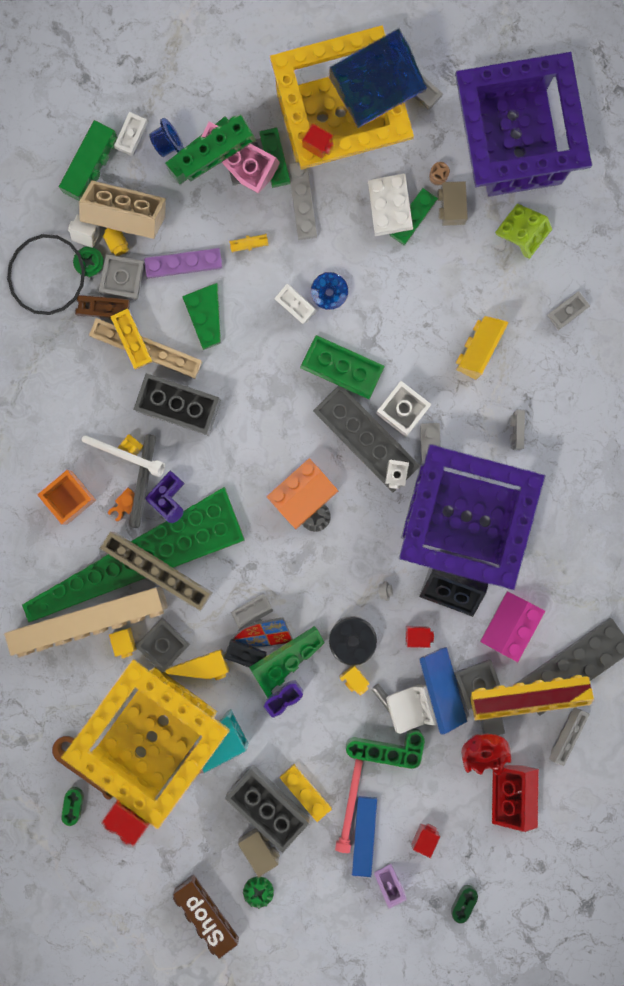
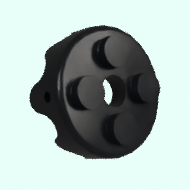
[329,616,377,666]

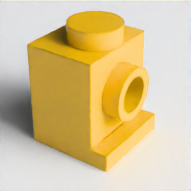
[339,665,369,696]

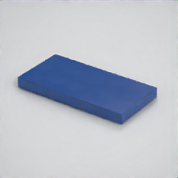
[419,647,468,735]

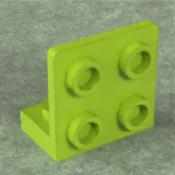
[495,204,552,259]

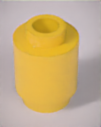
[103,228,129,256]

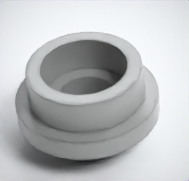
[379,581,393,601]

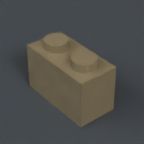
[438,181,468,226]
[238,828,280,878]

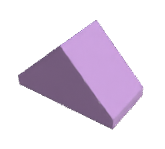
[374,864,407,909]

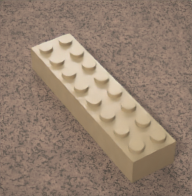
[4,586,168,658]

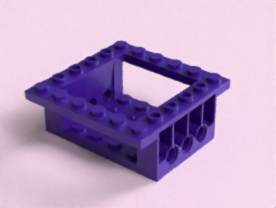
[455,52,592,197]
[398,444,545,590]

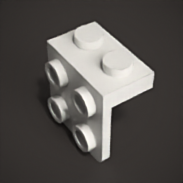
[386,684,437,734]

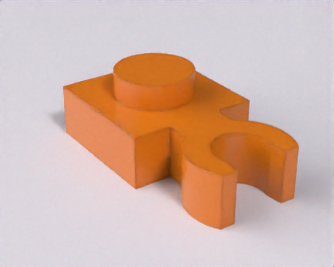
[108,487,135,522]

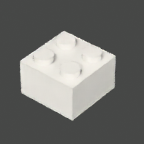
[376,381,432,437]

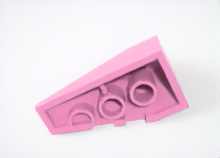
[201,121,280,193]

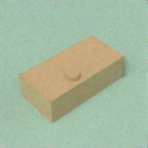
[79,181,166,239]

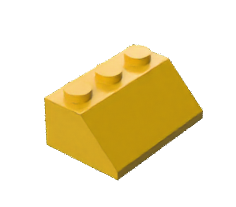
[456,316,509,380]

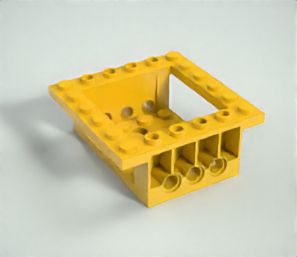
[270,25,414,170]
[61,659,229,829]

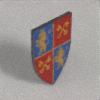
[233,617,293,646]

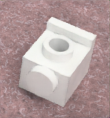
[385,460,409,489]

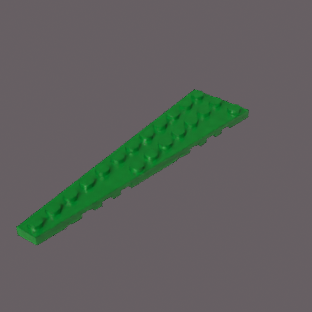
[22,487,245,623]

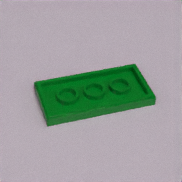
[300,335,385,400]

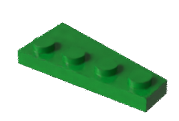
[249,626,325,698]

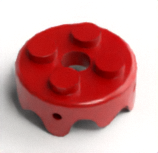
[461,734,511,775]

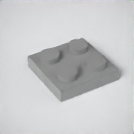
[99,254,144,300]

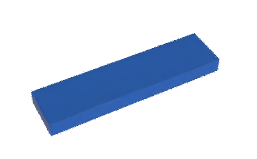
[352,796,377,877]

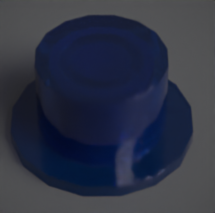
[149,118,184,157]

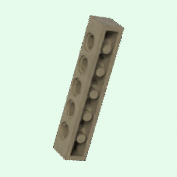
[100,532,213,611]

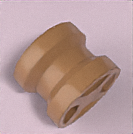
[429,162,450,186]

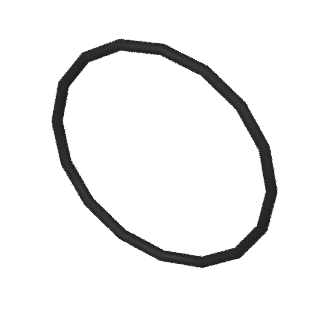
[7,234,85,315]

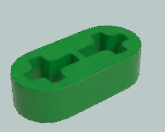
[61,787,84,826]

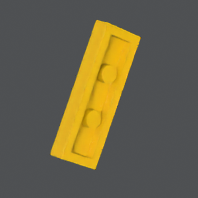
[110,309,153,370]
[279,764,332,822]

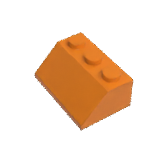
[266,458,339,529]

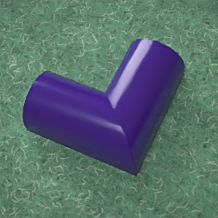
[145,470,185,523]

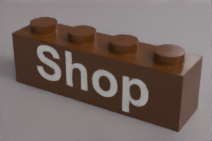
[173,875,239,959]

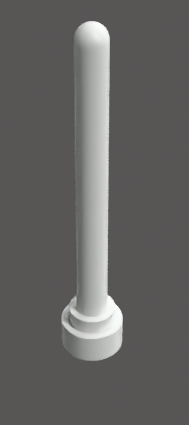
[82,435,165,477]

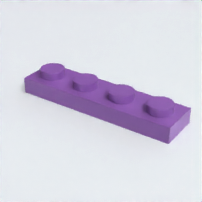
[144,248,222,279]

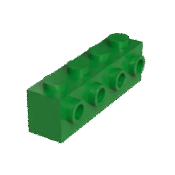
[175,115,256,181]

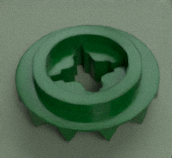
[73,247,104,278]
[243,876,274,909]

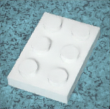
[368,173,413,236]

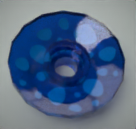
[311,272,348,310]

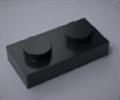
[224,639,267,667]

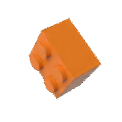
[37,470,96,525]

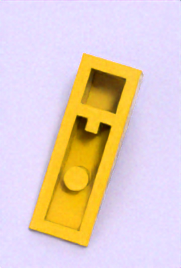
[165,649,229,681]

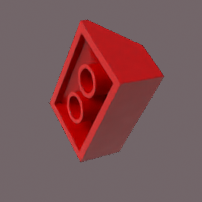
[492,765,539,832]

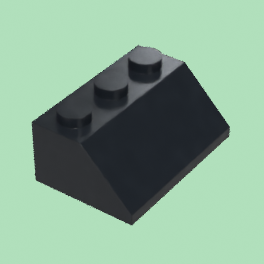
[419,568,488,617]

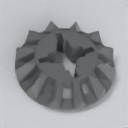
[302,504,331,532]

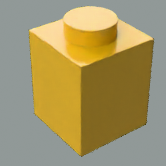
[109,627,137,658]

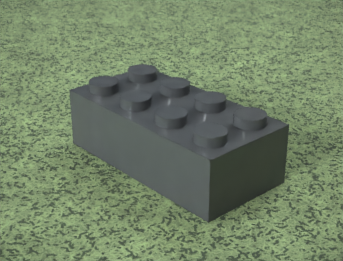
[133,373,221,436]
[225,765,310,853]

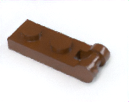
[75,295,130,318]

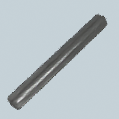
[129,434,156,528]

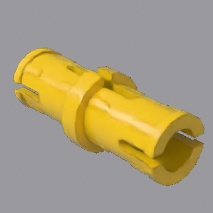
[229,234,269,253]

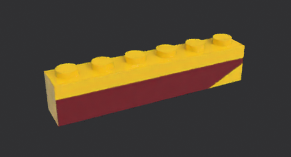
[470,675,594,720]

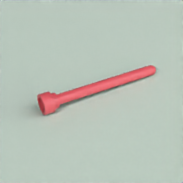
[335,759,363,853]

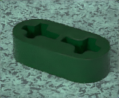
[451,885,478,924]

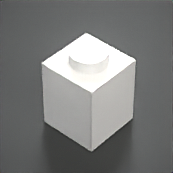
[68,215,100,248]

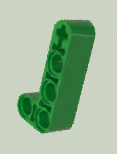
[346,728,425,769]

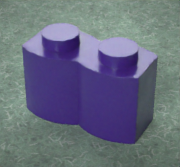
[263,680,303,718]

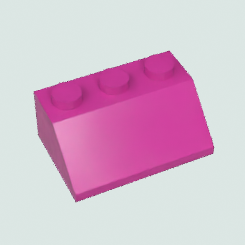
[480,591,545,662]

